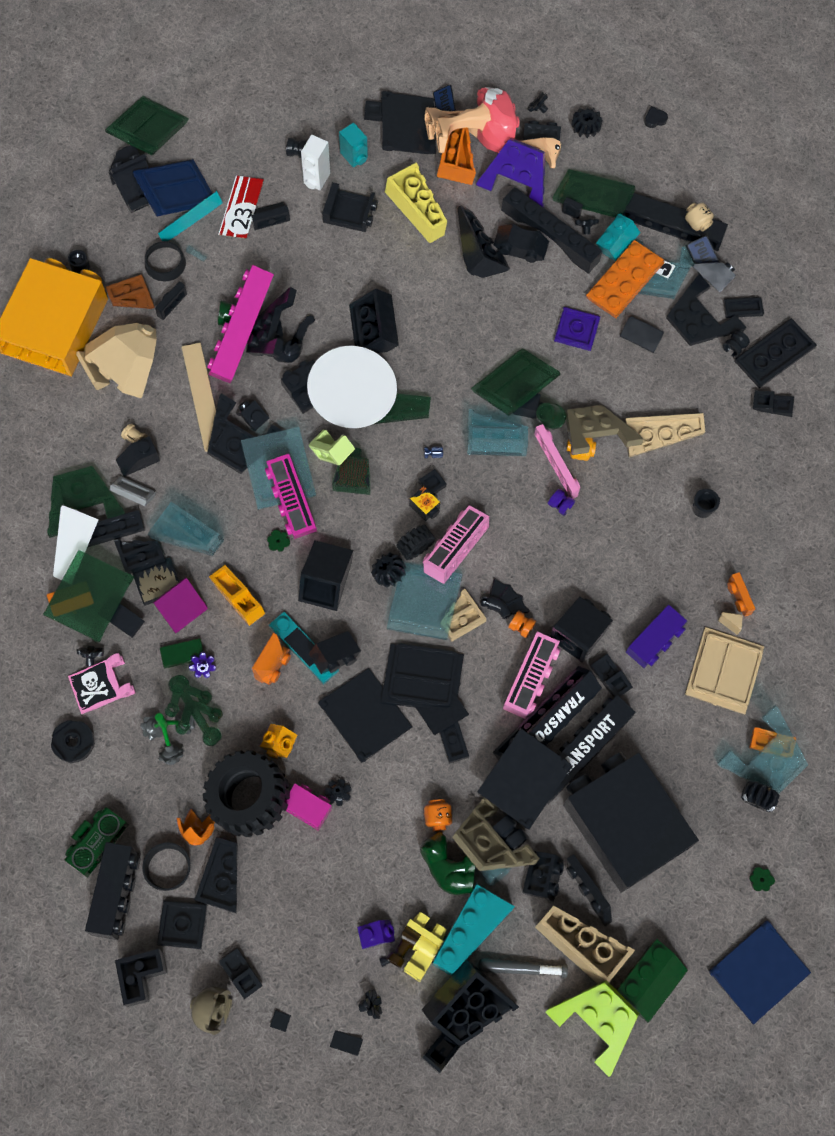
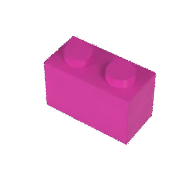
[285,784,332,831]

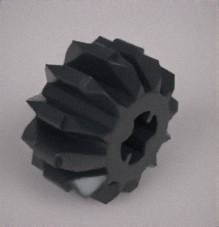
[571,106,603,138]
[371,552,407,588]
[741,781,780,812]

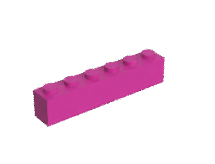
[207,265,274,383]

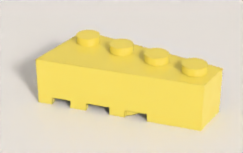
[385,162,447,243]

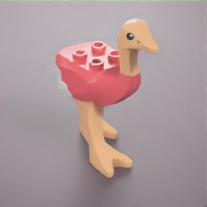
[424,87,561,169]

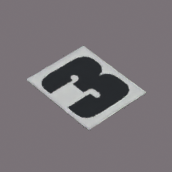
[656,260,675,278]

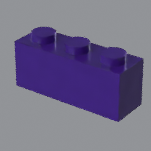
[626,605,687,668]

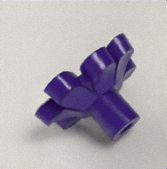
[189,652,216,678]

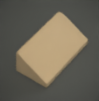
[76,351,110,390]

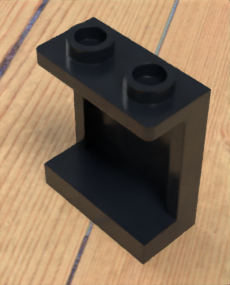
[322,182,378,232]

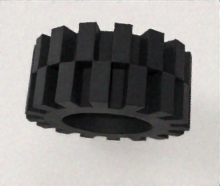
[396,525,436,560]

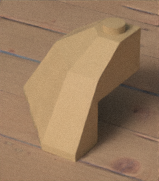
[84,323,157,398]

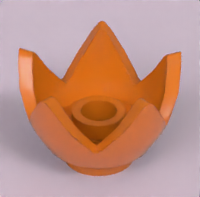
[177,809,215,845]

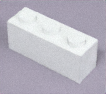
[301,135,330,190]

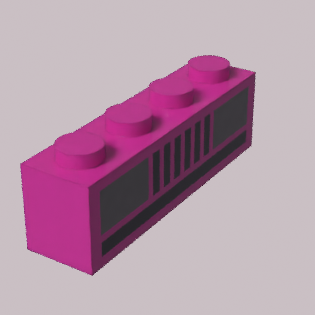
[265,454,317,539]

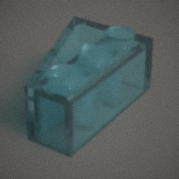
[467,409,528,456]

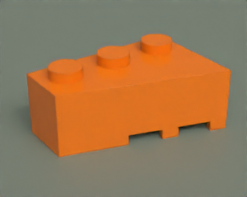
[436,128,476,185]

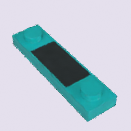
[269,612,339,685]

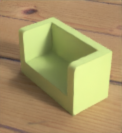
[308,430,355,466]

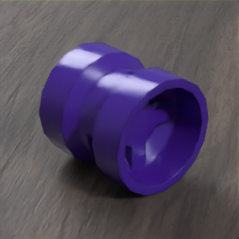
[548,488,576,516]

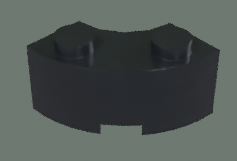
[493,223,549,263]

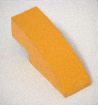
[209,565,265,626]

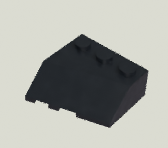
[422,959,519,1046]

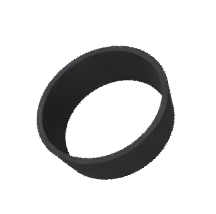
[145,241,186,282]
[142,842,191,891]

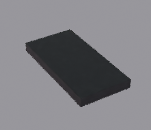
[734,318,817,389]

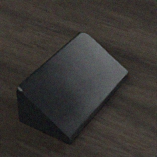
[620,316,664,353]

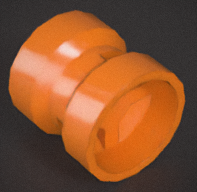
[508,611,536,638]

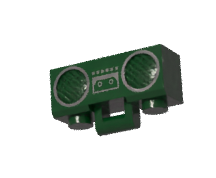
[64,807,129,878]

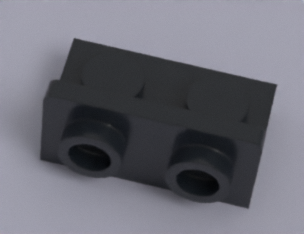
[523,121,561,141]
[522,851,564,902]

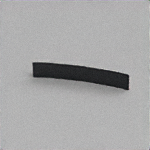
[270,1010,363,1056]

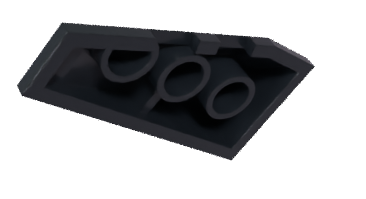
[457,206,510,278]

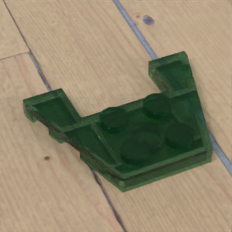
[47,466,125,538]

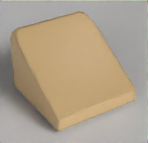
[718,612,743,635]

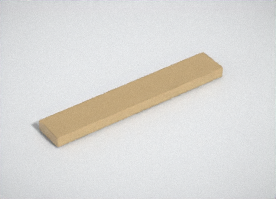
[182,343,216,452]

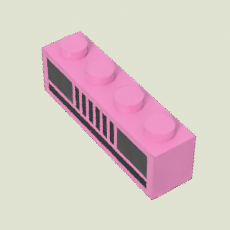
[423,505,489,584]
[503,632,561,719]

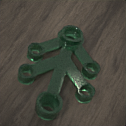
[165,675,223,746]

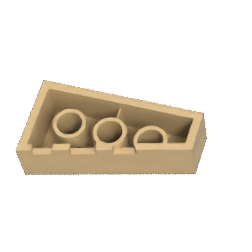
[535,906,635,984]

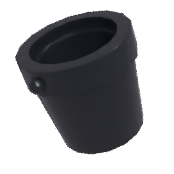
[692,489,721,518]

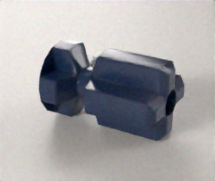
[424,446,443,458]

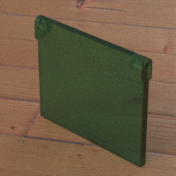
[43,550,134,642]

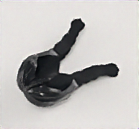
[272,315,315,363]

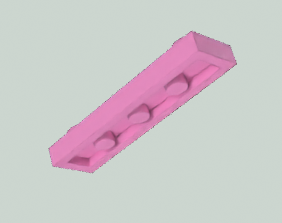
[534,424,580,498]

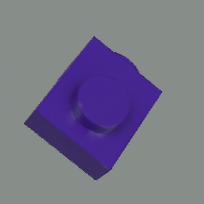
[357,920,395,949]

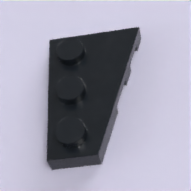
[194,837,238,914]
[566,854,612,926]

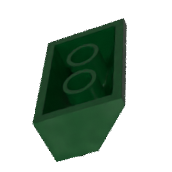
[616,939,688,1023]

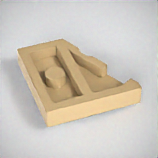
[440,589,486,642]

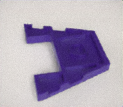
[476,138,545,208]

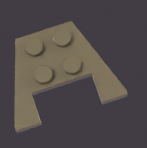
[566,405,643,455]
[452,797,540,871]

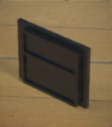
[381,644,464,708]

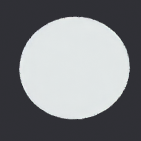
[307,346,397,428]

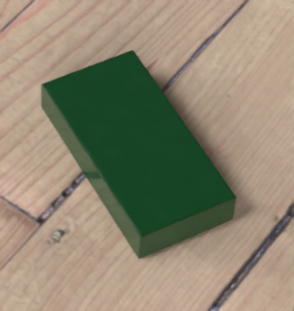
[160,639,203,669]

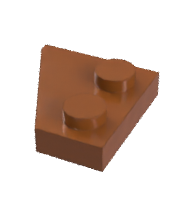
[106,274,155,309]

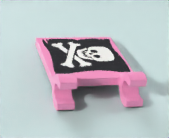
[68,653,136,714]

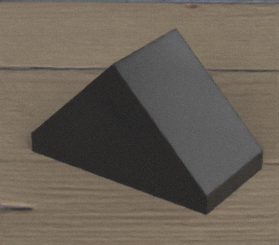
[422,1032,461,1074]

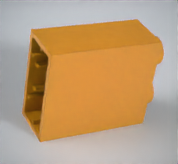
[0,258,108,377]

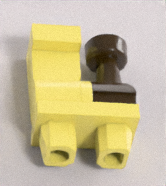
[386,912,447,982]

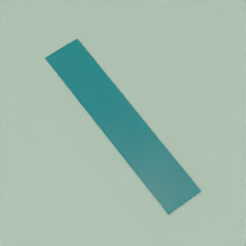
[158,191,223,241]

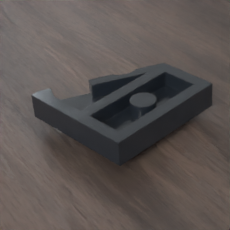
[114,539,165,575]

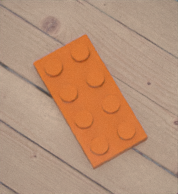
[586,240,664,318]

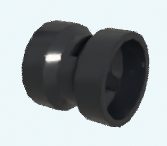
[286,138,307,158]
[68,250,90,274]
[723,330,750,358]

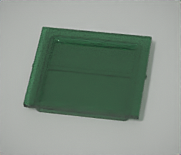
[105,96,189,155]
[471,348,561,416]

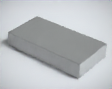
[110,476,156,506]

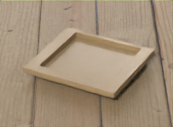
[685,627,764,715]

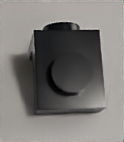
[236,400,270,431]

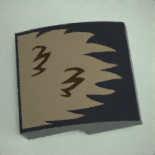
[132,557,179,606]

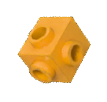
[260,724,298,759]

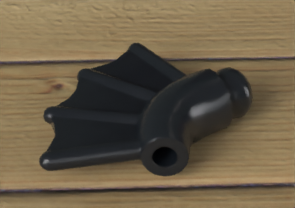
[481,578,530,619]

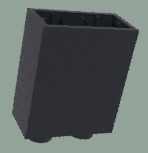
[563,751,699,893]

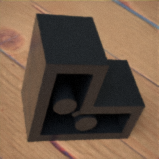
[115,949,167,1007]

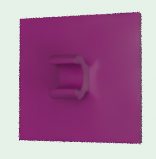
[153,577,208,633]

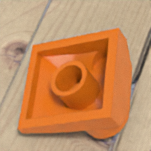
[252,633,291,685]

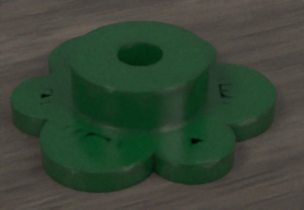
[267,530,290,552]
[749,867,775,892]

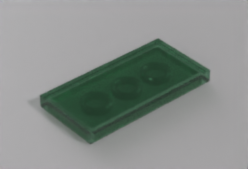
[552,169,636,218]

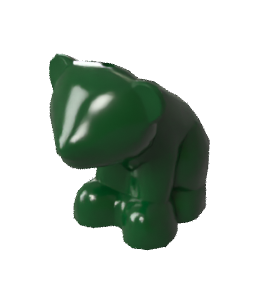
[420,832,475,895]

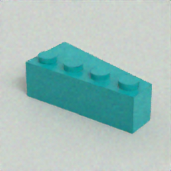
[432,885,515,976]

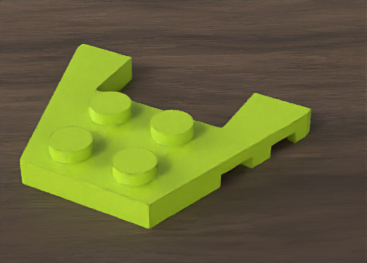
[545,980,640,1077]

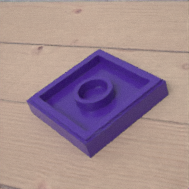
[554,307,601,351]

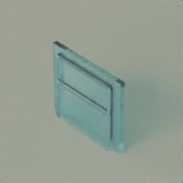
[241,427,316,510]
[387,564,463,640]

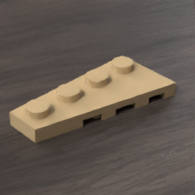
[625,413,705,457]

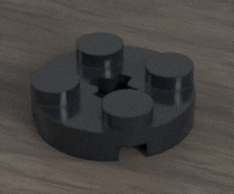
[51,720,95,764]

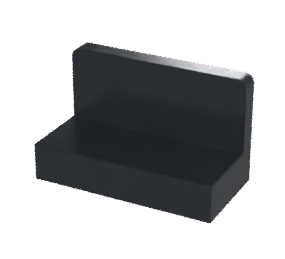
[251,202,290,230]

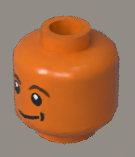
[424,799,453,831]

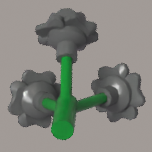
[140,710,195,765]

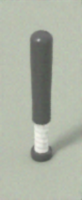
[479,958,568,978]

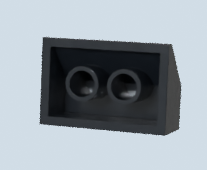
[349,288,399,353]

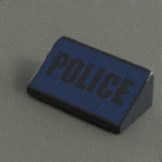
[433,85,456,111]
[686,235,719,278]

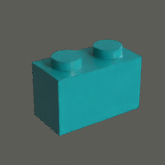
[339,123,368,168]
[596,214,640,261]

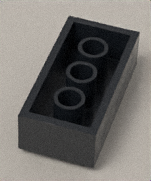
[85,842,141,940]

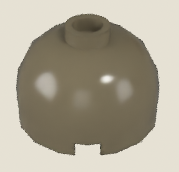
[190,986,232,1035]

